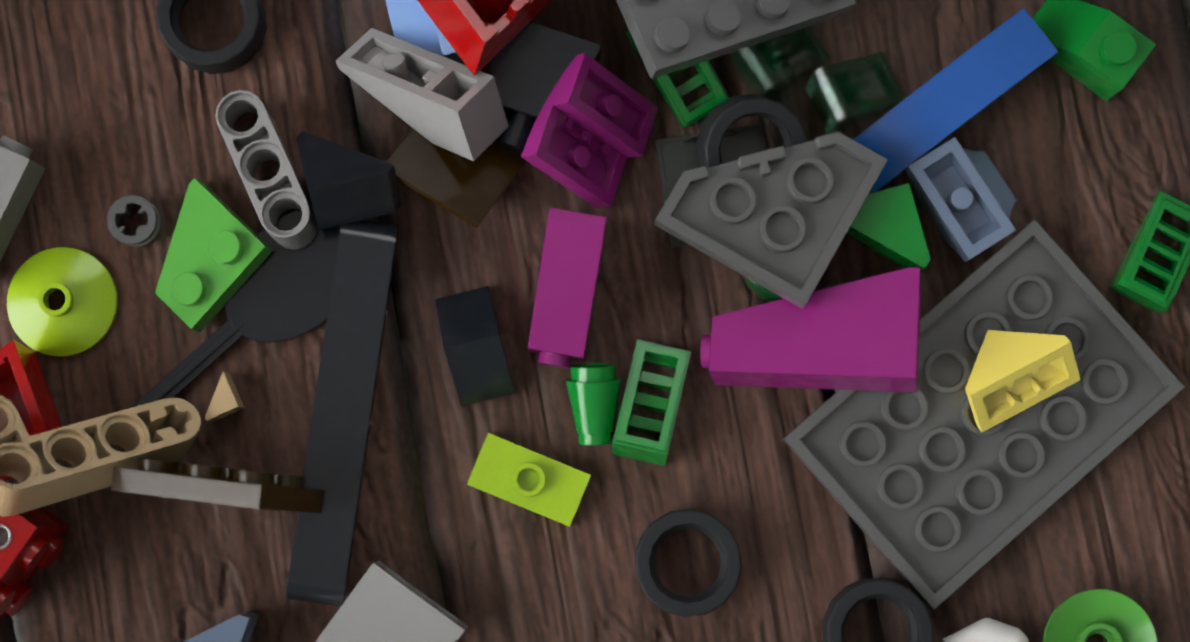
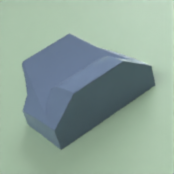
[905,137,1017,262]

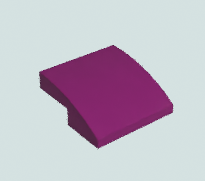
[521,53,658,208]

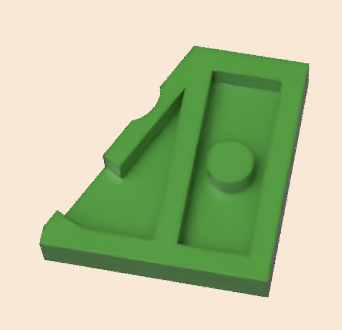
[155,178,273,332]

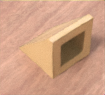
[205,371,245,422]

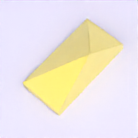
[965,330,1081,432]

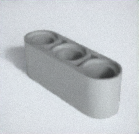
[215,90,318,250]

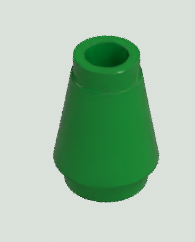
[565,363,621,445]

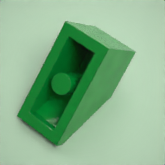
[1032,0,1156,101]

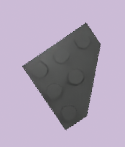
[654,132,888,309]

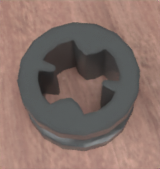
[107,195,162,248]

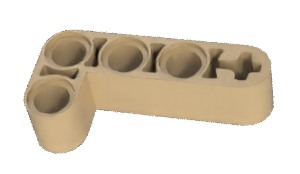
[0,395,201,517]

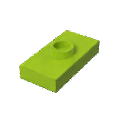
[467,433,591,527]

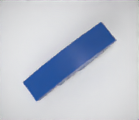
[853,8,1058,193]

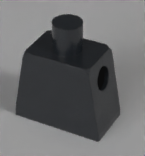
[489,22,601,153]

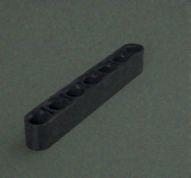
[286,220,399,606]

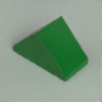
[846,183,931,272]

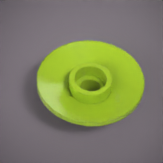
[7,247,118,357]

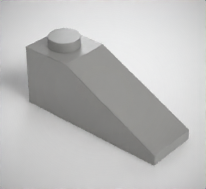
[336,28,509,161]

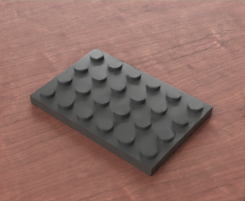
[782,219,1185,609]

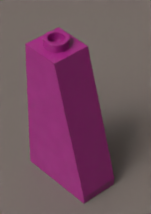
[700,267,922,393]

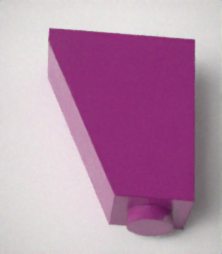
[528,208,607,369]

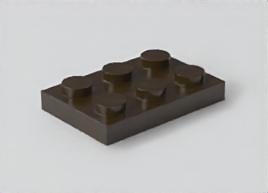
[111,458,324,513]

